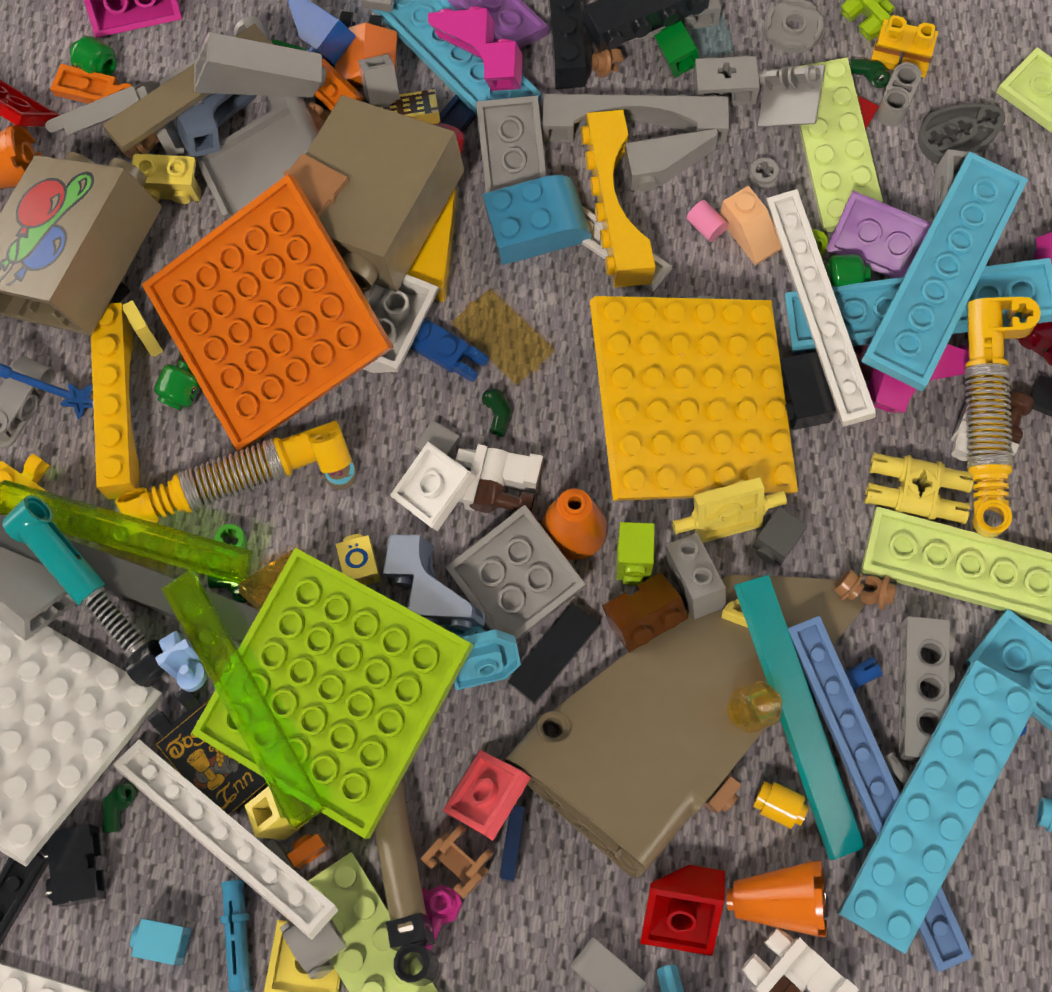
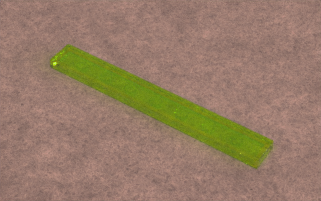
[0,480,253,586]
[161,570,326,829]

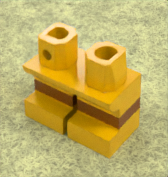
[870,15,938,78]

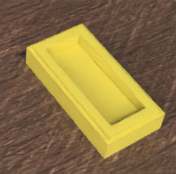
[122,300,164,357]

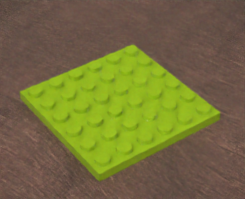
[191,547,474,839]

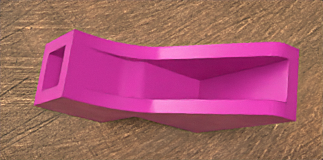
[428,6,523,91]
[867,344,969,413]

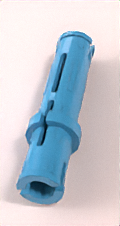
[220,880,252,992]

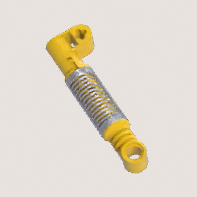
[964,297,1041,538]
[115,420,352,533]

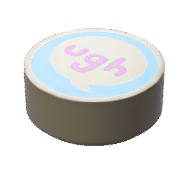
[323,460,357,490]

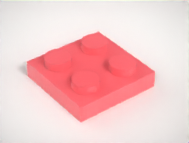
[442,750,531,841]

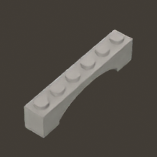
[543,92,729,145]

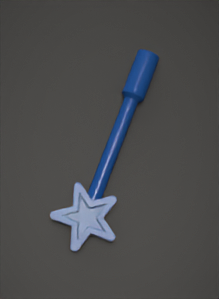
[0,363,93,419]

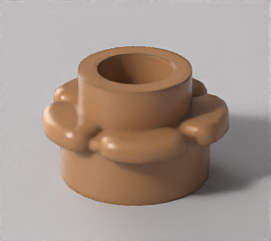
[832,569,864,601]

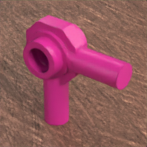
[421,885,463,950]

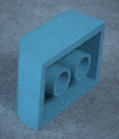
[482,175,592,265]

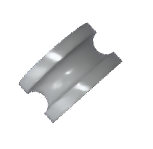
[749,158,779,189]

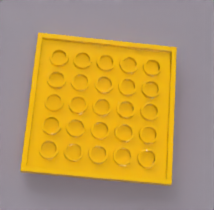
[590,296,798,501]

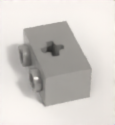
[693,55,760,105]
[666,533,726,620]

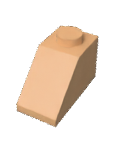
[720,185,781,266]

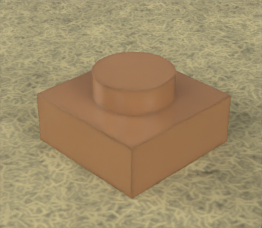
[703,776,742,813]

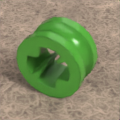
[214,524,247,557]

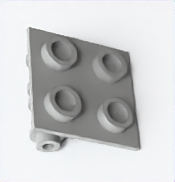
[758,64,825,127]

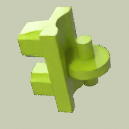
[840,0,895,41]

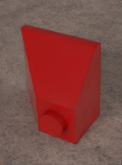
[640,865,725,956]

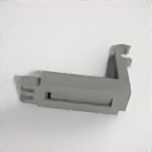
[45,80,201,178]

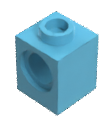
[130,919,192,965]

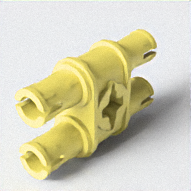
[864,452,974,524]

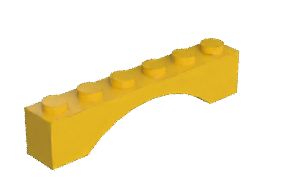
[580,110,655,288]
[91,302,140,499]

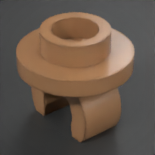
[591,49,624,77]
[861,576,897,610]

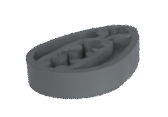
[918,103,1006,164]

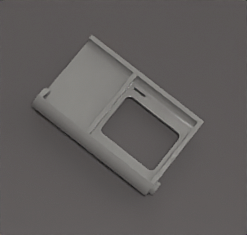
[158,16,319,219]

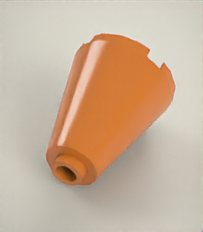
[0,125,42,189]
[541,489,607,560]
[726,860,827,937]

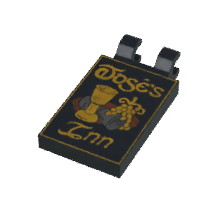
[147,689,272,817]

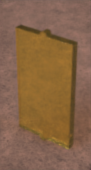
[452,289,554,386]

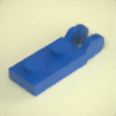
[410,318,489,382]

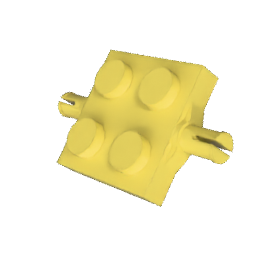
[672,477,787,543]

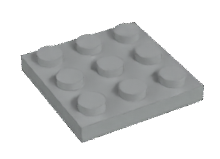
[445,505,587,642]

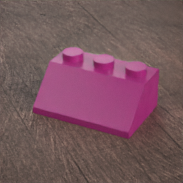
[84,0,182,38]

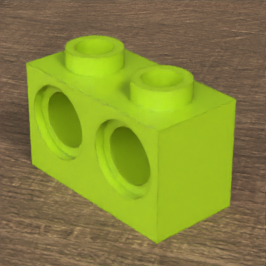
[616,522,655,586]

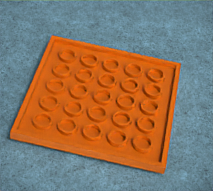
[141,174,394,451]

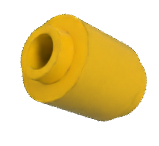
[752,781,809,829]

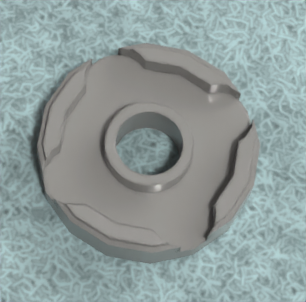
[764,0,824,53]

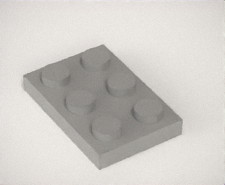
[476,95,546,193]

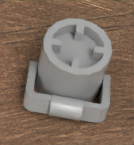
[280,919,347,979]

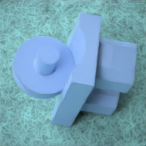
[155,631,217,692]

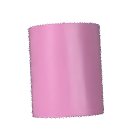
[686,200,728,242]

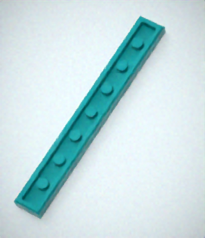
[734,574,865,860]

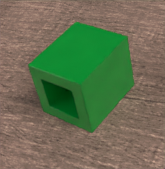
[654,21,700,78]

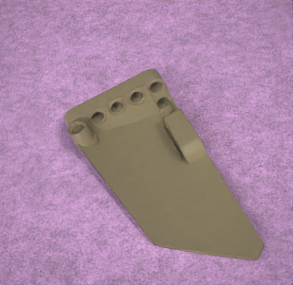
[504,575,866,878]

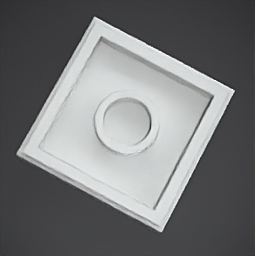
[390,442,476,531]

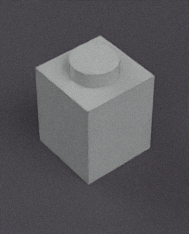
[358,54,400,107]

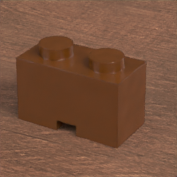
[602,572,688,652]

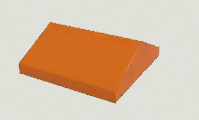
[335,22,398,87]

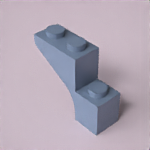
[176,94,256,157]
[383,534,485,631]

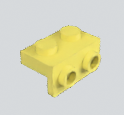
[132,154,202,204]

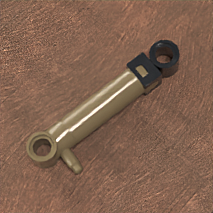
[375,778,439,986]

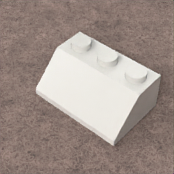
[363,274,439,373]

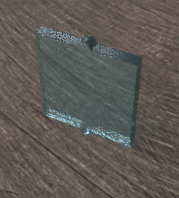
[687,12,735,59]

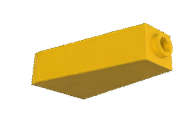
[407,187,457,303]

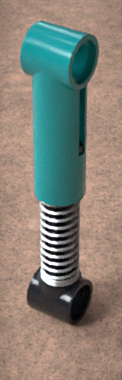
[2,495,166,688]

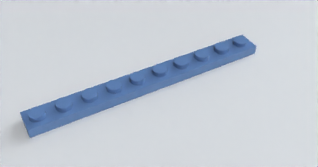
[788,616,973,972]

